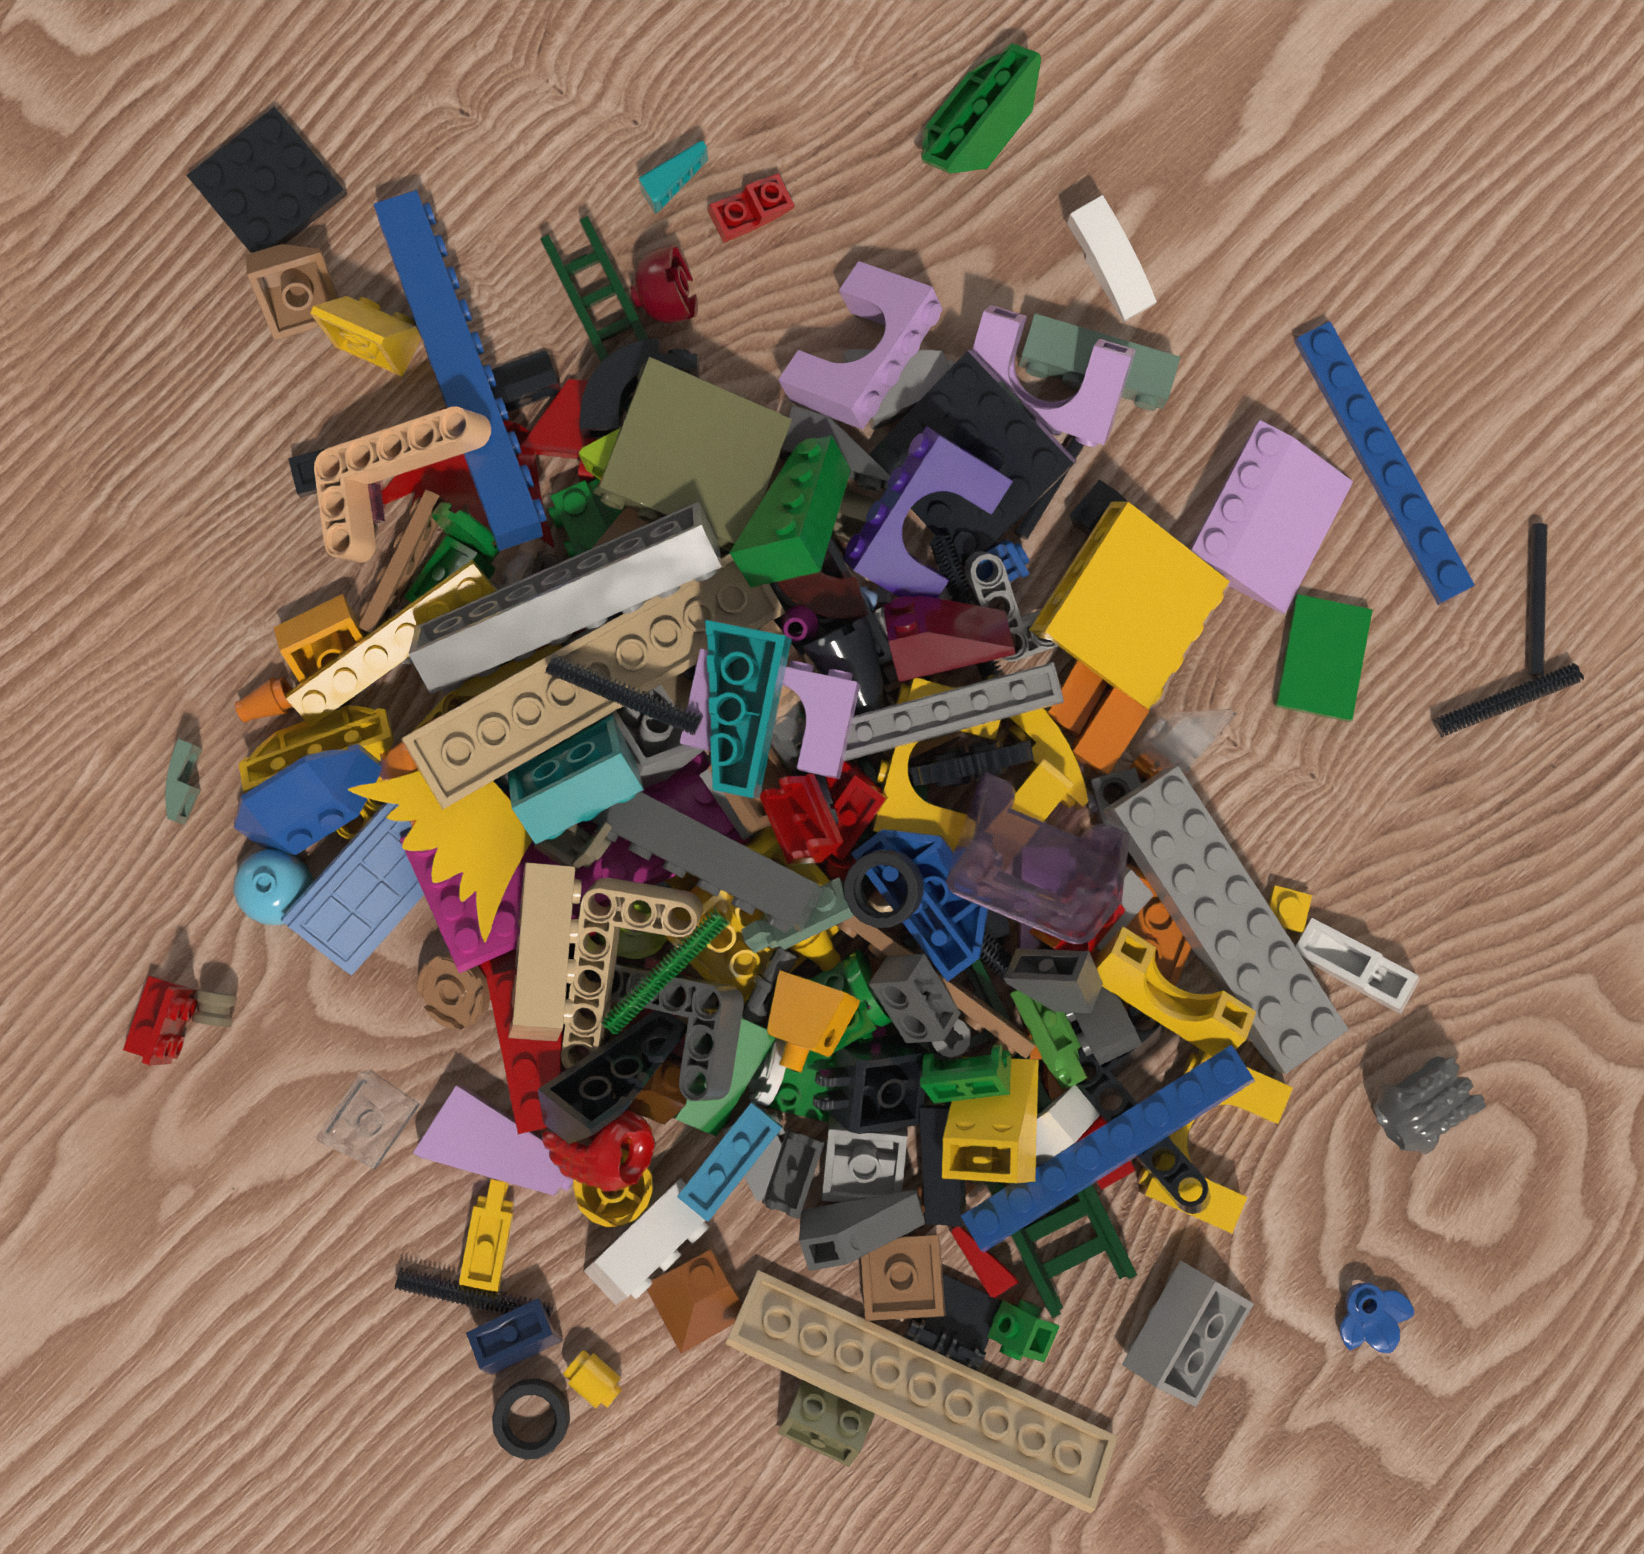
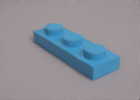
[677,1102,783,1222]

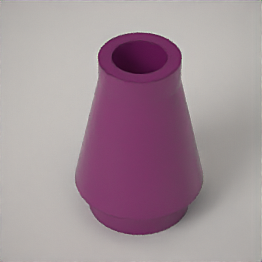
[780,606,818,644]

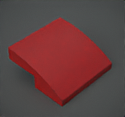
[825,760,888,861]

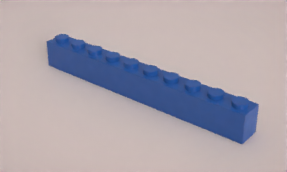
[373,190,547,551]

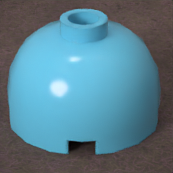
[233,849,314,925]

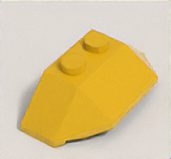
[238,705,394,793]

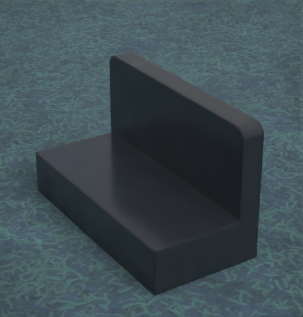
[491,351,561,413]

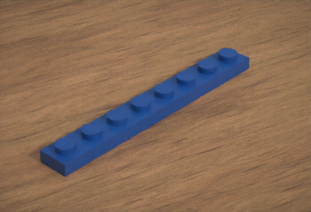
[1294,321,1475,605]
[961,1045,1255,1252]

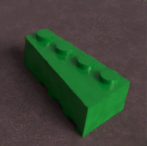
[729,435,851,588]

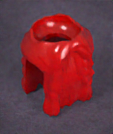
[542,1110,656,1192]

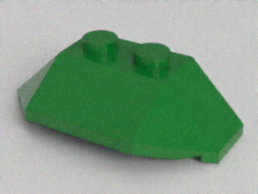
[921,43,1042,174]

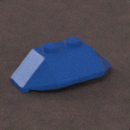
[233,744,381,855]
[851,829,990,982]

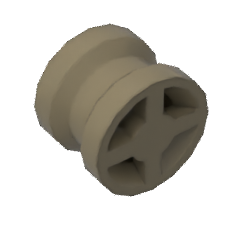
[192,990,237,1027]

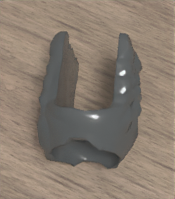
[1373,1056,1486,1155]

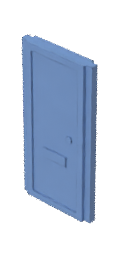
[281,803,424,976]

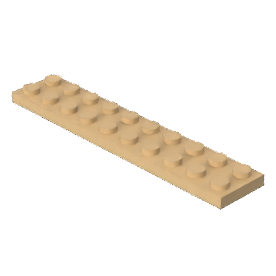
[401,554,786,810]
[725,1270,1118,1514]

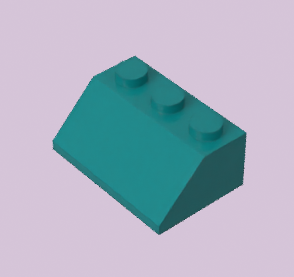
[507,715,643,845]

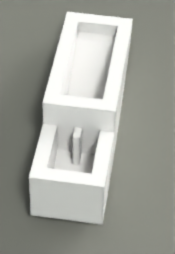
[1067,195,1157,322]
[1296,918,1419,1014]

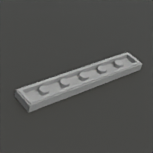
[844,662,1064,761]

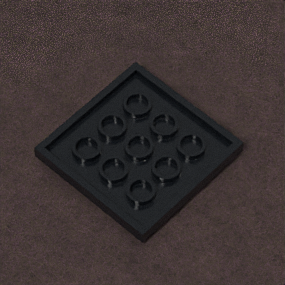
[869,350,1077,566]

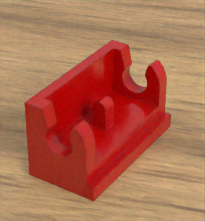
[760,774,844,865]

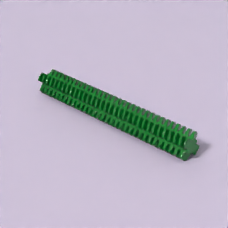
[601,908,730,1034]

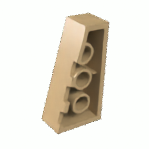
[508,863,581,1041]

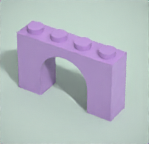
[778,261,943,430]
[972,305,1136,447]
[679,649,860,779]

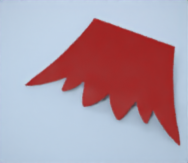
[371,408,555,548]

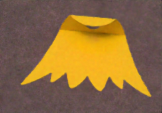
[348,770,533,943]

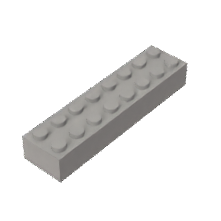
[409,502,722,695]
[1102,766,1349,1074]

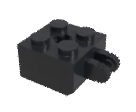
[813,1034,930,1134]

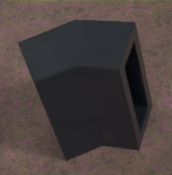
[1069,479,1128,537]

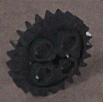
[908,740,1034,787]

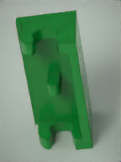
[920,1044,1011,1103]

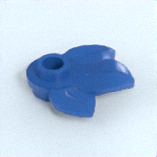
[1339,1282,1414,1353]

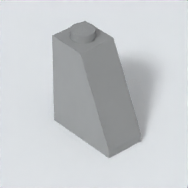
[843,349,955,430]

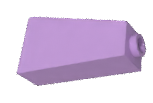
[413,1084,574,1196]

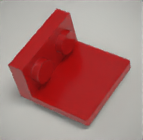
[123,976,197,1066]

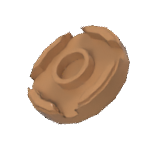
[417,953,490,1030]

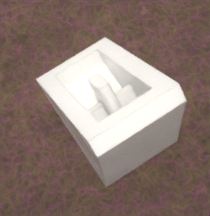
[1036,1085,1100,1166]

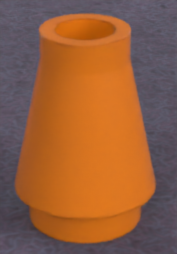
[235,678,293,723]

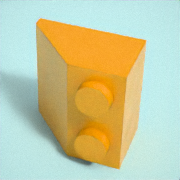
[273,594,366,683]

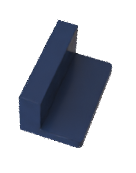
[466,1298,563,1375]

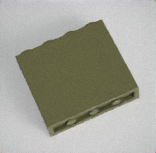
[593,357,792,554]

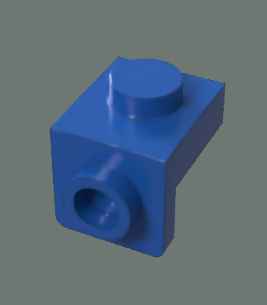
[965,539,1030,582]

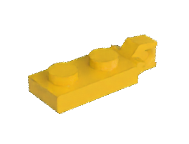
[459,1178,514,1292]

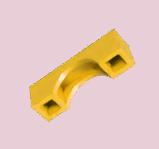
[1095,926,1256,1057]

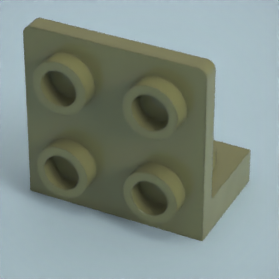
[778,1380,875,1467]

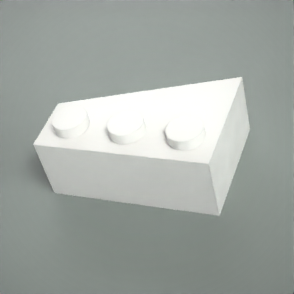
[584,1179,709,1305]

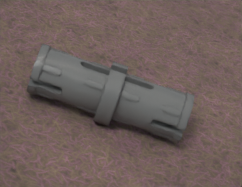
[742,946,799,1025]

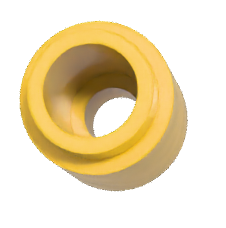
[563,1349,622,1409]

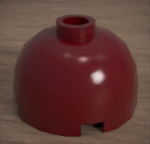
[630,244,698,323]

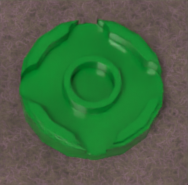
[432,502,500,562]
[844,949,892,1027]

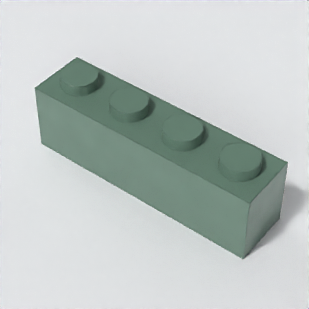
[1018,313,1181,411]

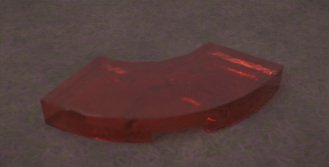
[777,571,868,618]

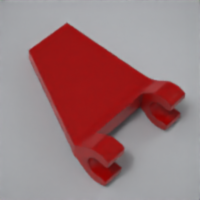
[518,379,598,483]

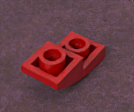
[707,173,795,243]

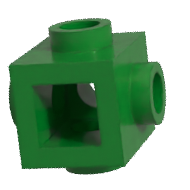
[987,1299,1060,1363]

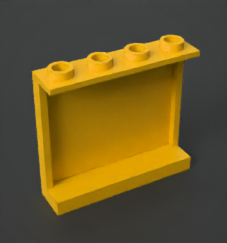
[1029,502,1230,710]

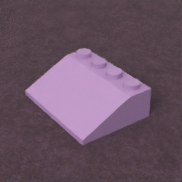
[1189,420,1353,615]

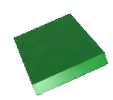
[1275,594,1373,722]

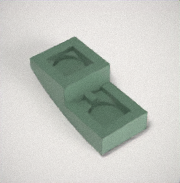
[165,738,203,825]

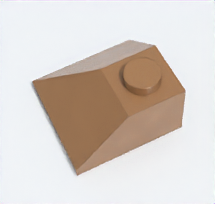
[246,244,339,341]

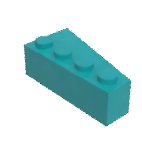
[705,620,792,798]

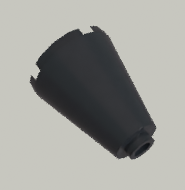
[796,615,889,716]

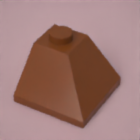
[647,1244,743,1353]

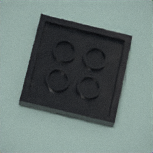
[186,106,347,253]

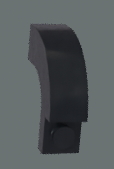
[580,338,700,439]

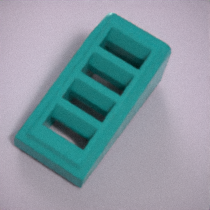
[639,141,708,214]

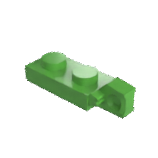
[1010,990,1087,1089]

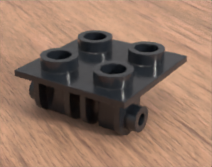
[904,1274,1002,1370]

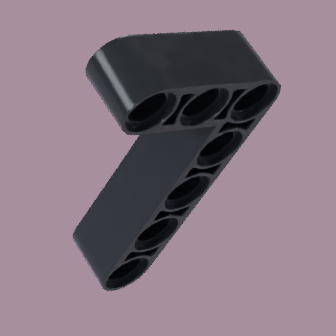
[1076,1006,1211,1214]

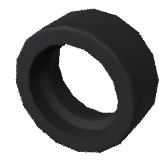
[844,850,924,928]
[492,1378,570,1460]

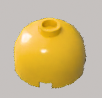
[573,1148,653,1227]

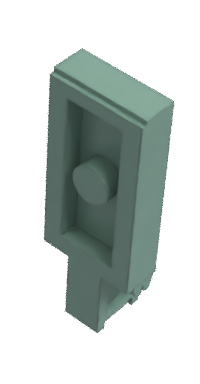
[741,878,853,953]

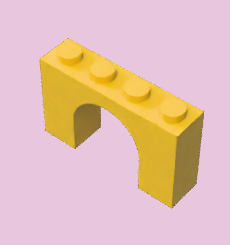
[870,678,1000,855]
[1138,1049,1293,1234]

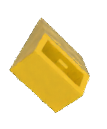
[942,1057,1038,1183]

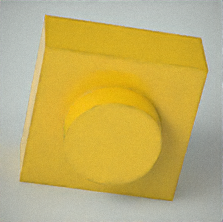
[1268,885,1312,933]

